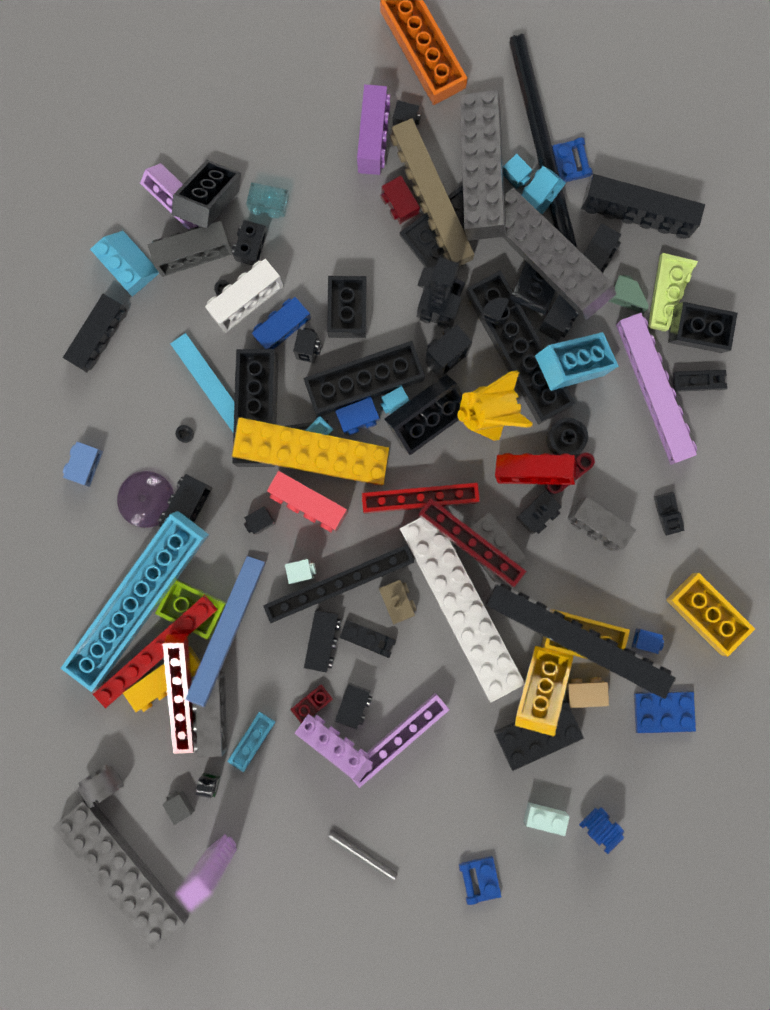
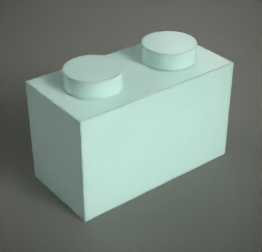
[285,559,317,584]
[523,802,569,836]

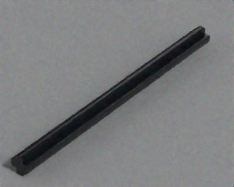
[509,34,577,248]

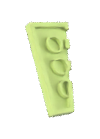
[648,253,698,332]

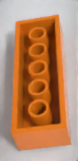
[380,0,467,106]

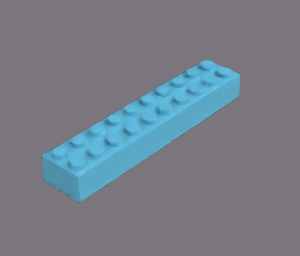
[60,511,209,692]

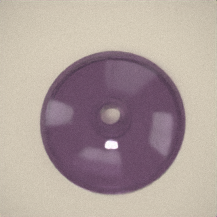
[117,471,174,528]

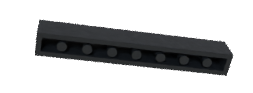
[263,545,415,624]

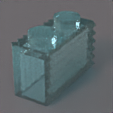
[246,182,289,218]

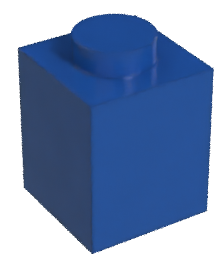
[631,628,664,654]

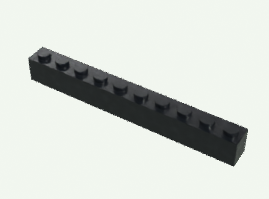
[485,583,676,699]

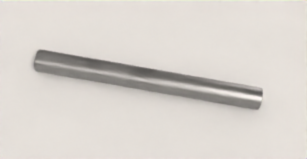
[328,831,397,881]

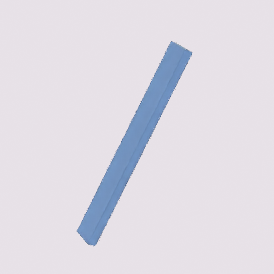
[185,556,265,707]

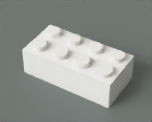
[205,259,284,333]

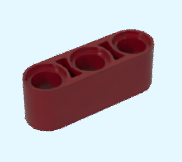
[545,453,595,495]

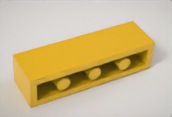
[123,646,201,712]

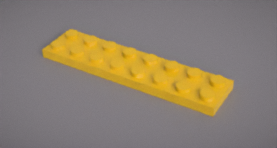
[231,417,389,486]

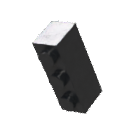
[304,610,341,673]

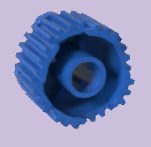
[579,807,625,854]

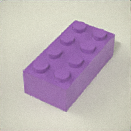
[357,84,390,175]

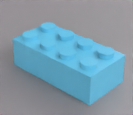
[535,332,619,390]

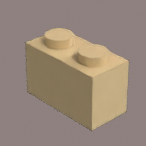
[566,677,609,708]

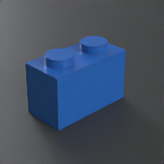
[335,397,380,436]

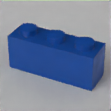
[252,297,311,349]

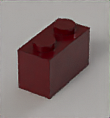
[380,176,420,224]

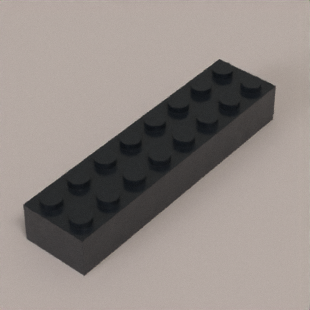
[466,270,575,425]

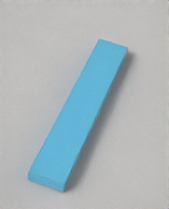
[170,333,234,432]

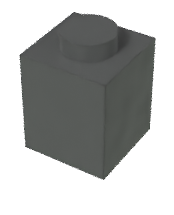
[162,791,194,825]

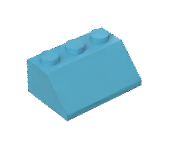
[90,231,159,297]

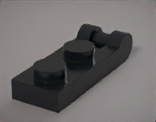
[673,370,728,392]
[340,620,397,658]

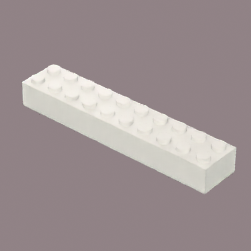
[399,518,525,702]

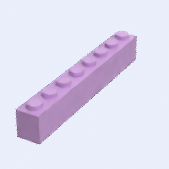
[616,313,697,465]
[176,834,237,911]

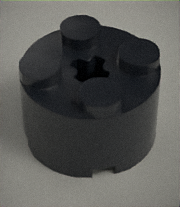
[546,417,588,456]

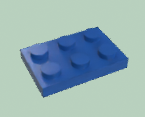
[634,691,696,733]

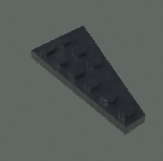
[399,185,465,268]

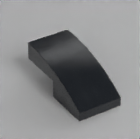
[654,492,685,536]

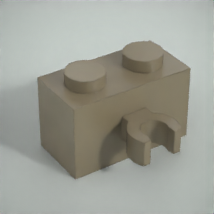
[379,580,417,625]

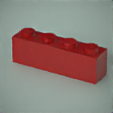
[495,453,576,485]

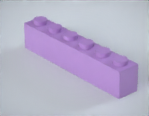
[350,693,449,788]

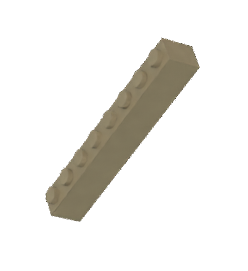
[390,118,475,267]

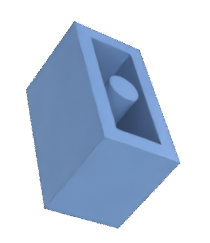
[63,442,103,487]

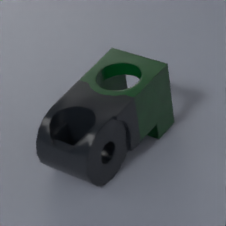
[195,773,220,798]

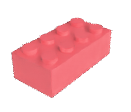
[267,471,348,532]

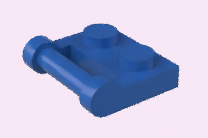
[552,138,593,182]
[459,856,501,905]

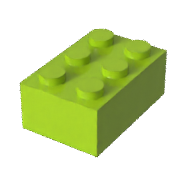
[155,579,226,640]

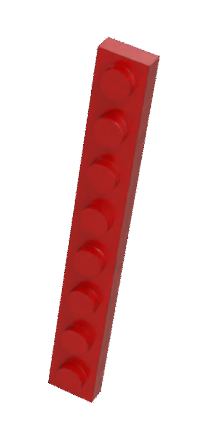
[93,595,218,709]

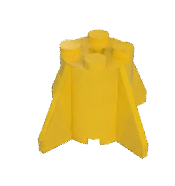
[457,370,533,441]

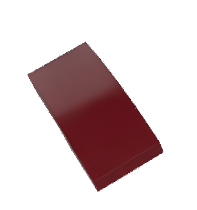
[290,684,333,724]

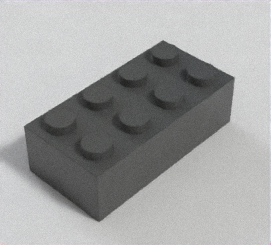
[147,221,233,277]

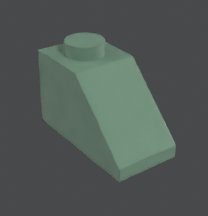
[609,275,649,314]

